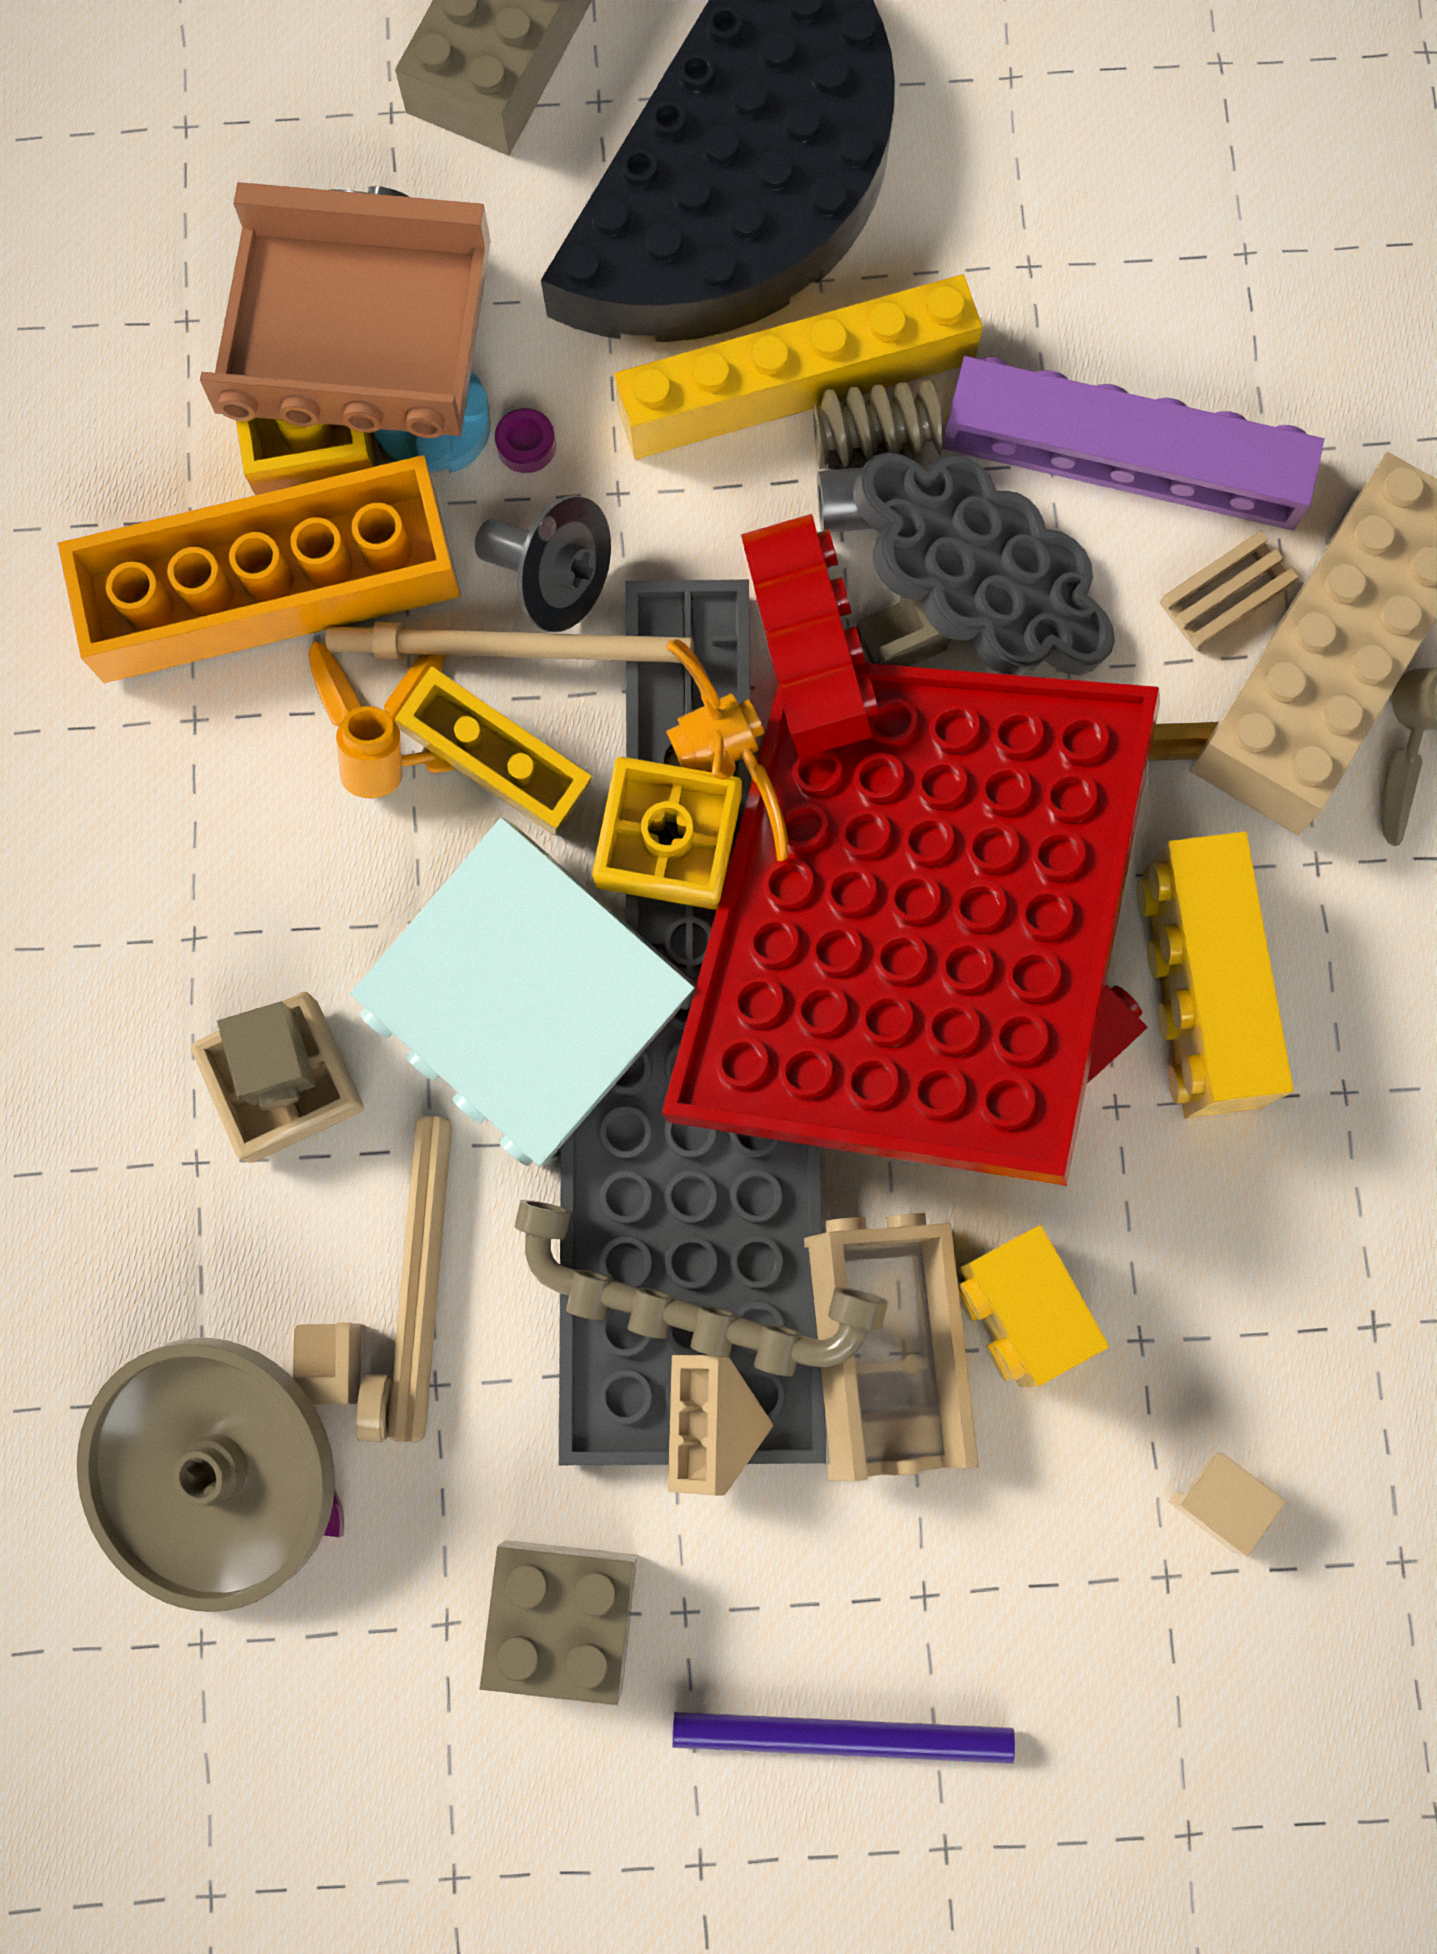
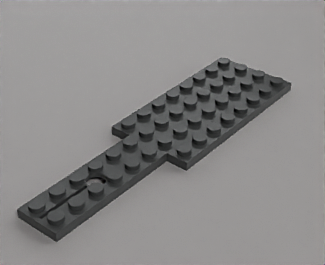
[559,579,826,1466]

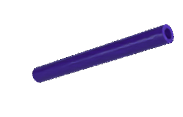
[672,1712,1015,1764]

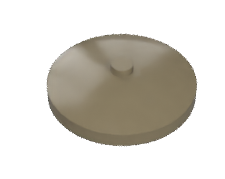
[77,1338,335,1612]

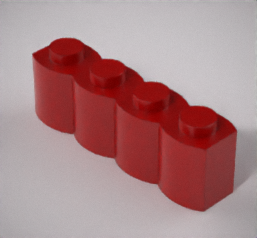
[741,514,880,758]

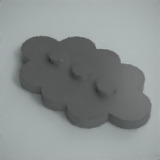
[852,452,1115,676]

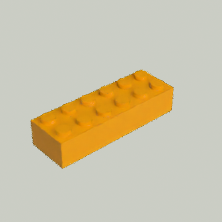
[57,455,462,684]

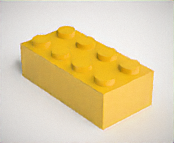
[1137,831,1294,1119]

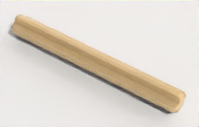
[387,1116,452,1442]

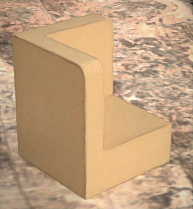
[292,1322,362,1404]
[1168,1453,1287,1557]

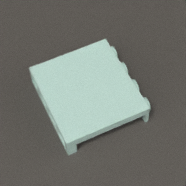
[350,817,697,1166]

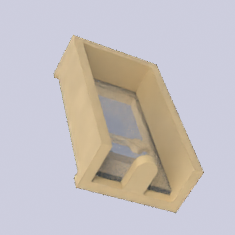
[804,1213,979,1481]

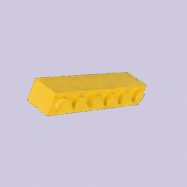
[614,274,983,460]

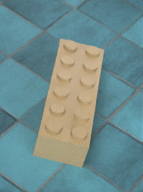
[1189,451,1437,836]

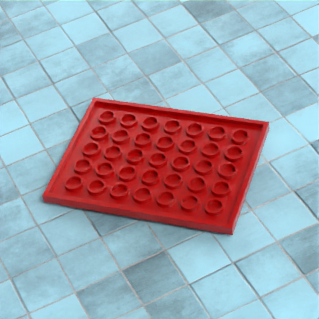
[662,663,1160,1186]

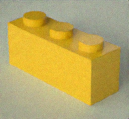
[395,666,592,836]

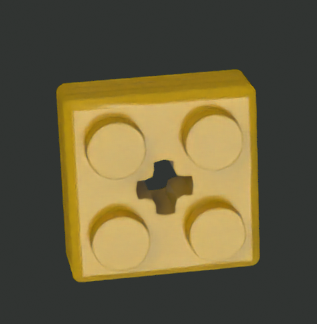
[592,757,742,910]

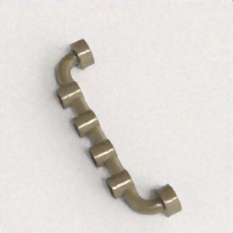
[514,1200,888,1376]

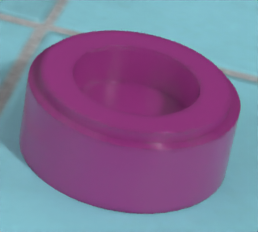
[494,408,556,473]

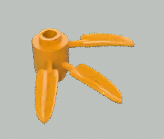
[666,639,789,861]
[309,641,456,799]

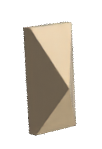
[668,1355,774,1496]

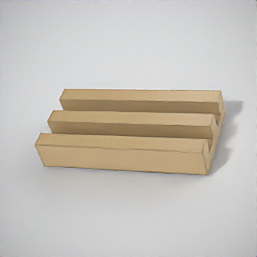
[1159,530,1298,650]

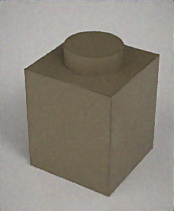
[217,1001,316,1111]

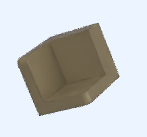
[856,596,950,667]

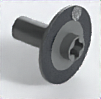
[475,495,611,632]

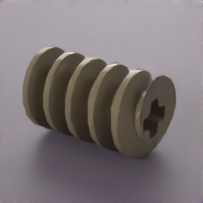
[813,380,942,469]

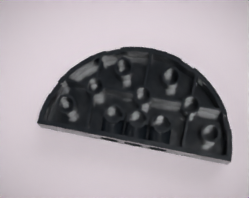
[541,0,895,342]

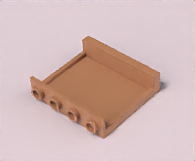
[200,182,491,438]

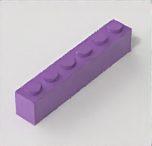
[942,356,1325,531]

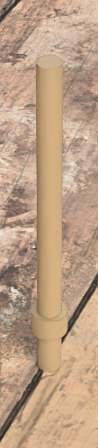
[326,622,694,663]

